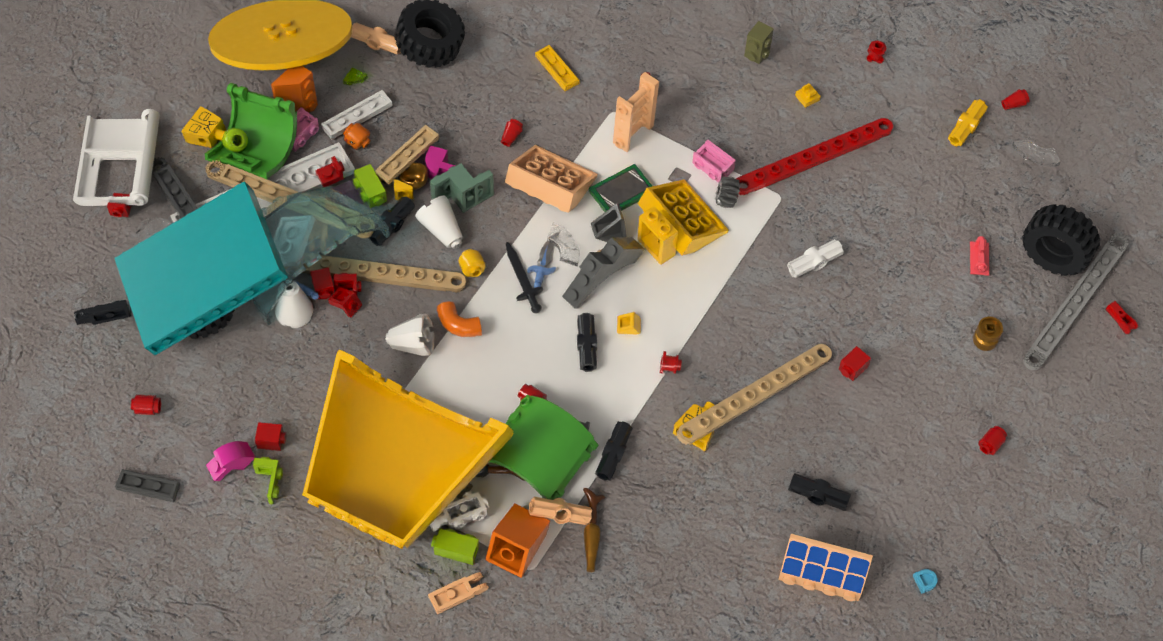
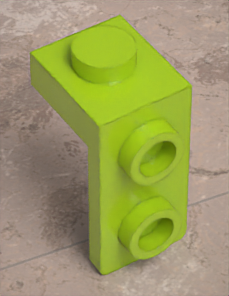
[253,457,283,504]

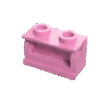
[292,107,319,152]
[692,140,736,183]

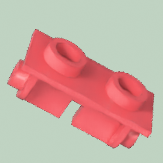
[970,236,989,276]

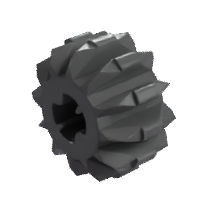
[715,176,740,208]

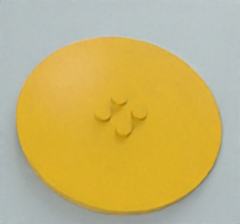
[208,0,352,70]

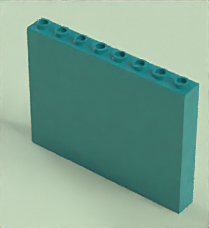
[114,181,288,355]

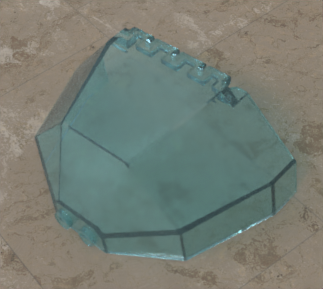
[252,186,390,326]

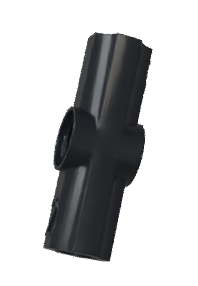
[368,196,415,246]
[577,313,597,372]
[595,421,633,481]
[788,473,851,511]

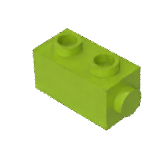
[352,164,387,208]
[431,529,479,565]

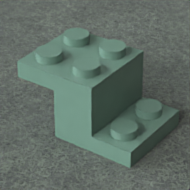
[430,163,494,213]

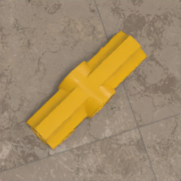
[948,99,988,147]

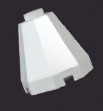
[386,314,435,356]

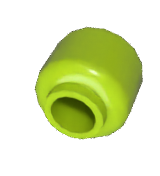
[222,128,248,152]

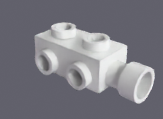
[430,491,489,532]

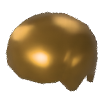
[399,163,428,190]

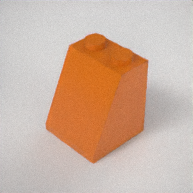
[485,503,550,578]

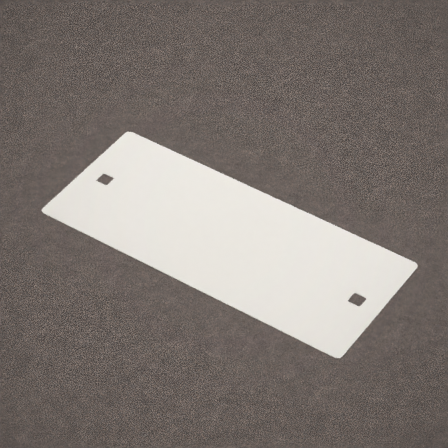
[405,112,781,570]

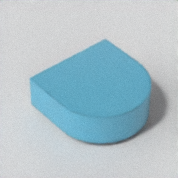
[913,569,938,594]

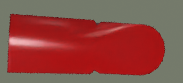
[1105,301,1138,334]

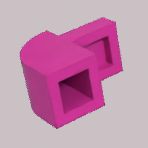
[425,145,455,180]
[206,441,256,481]

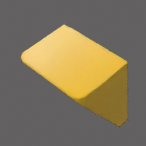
[394,179,414,200]
[617,312,641,334]

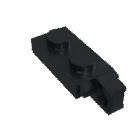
[74,300,131,325]

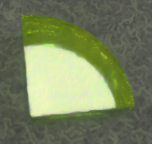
[343,68,368,85]

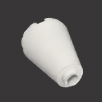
[415,195,463,249]
[275,280,314,328]

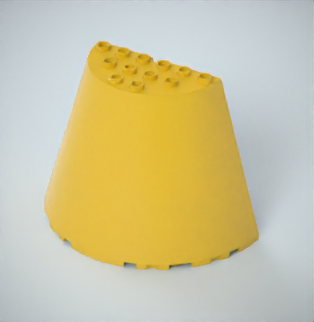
[302,350,514,549]

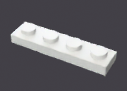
[321,90,392,140]

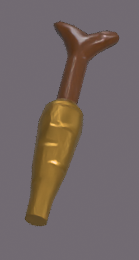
[583,488,605,572]

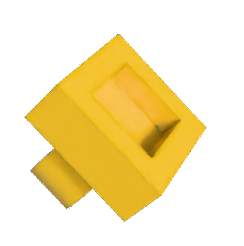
[795,83,821,108]

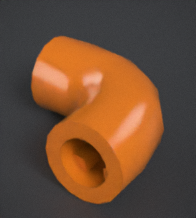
[437,301,482,337]

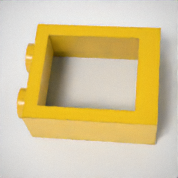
[637,206,678,265]

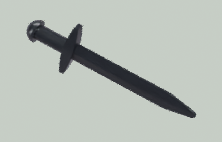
[506,242,543,314]

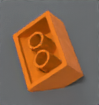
[271,66,318,113]

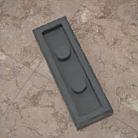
[115,469,181,502]

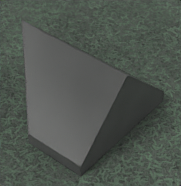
[591,204,626,242]

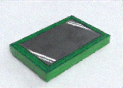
[589,164,652,212]

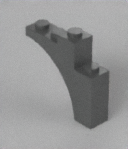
[562,237,645,309]

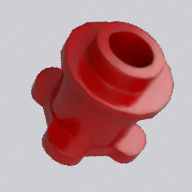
[867,40,887,64]
[659,351,682,374]

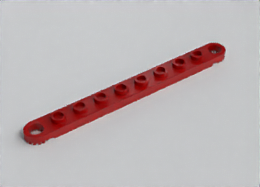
[736,118,893,195]

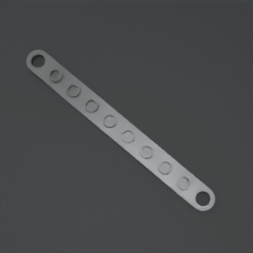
[1023,234,1129,370]

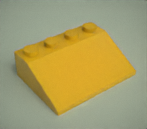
[637,179,729,256]

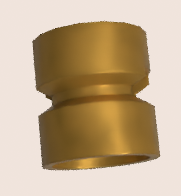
[973,316,1003,351]

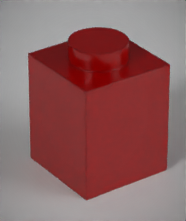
[310,267,334,300]
[839,346,871,381]
[255,422,286,451]

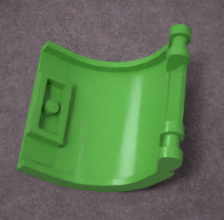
[205,83,297,179]
[489,395,599,500]

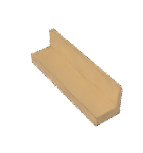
[375,125,439,184]

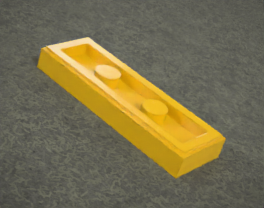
[535,45,580,91]

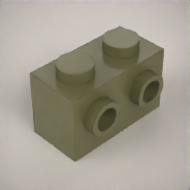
[744,21,774,64]

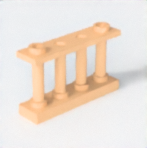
[613,72,659,152]

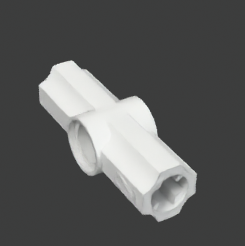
[787,239,844,278]

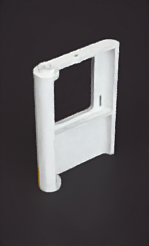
[73,109,160,206]

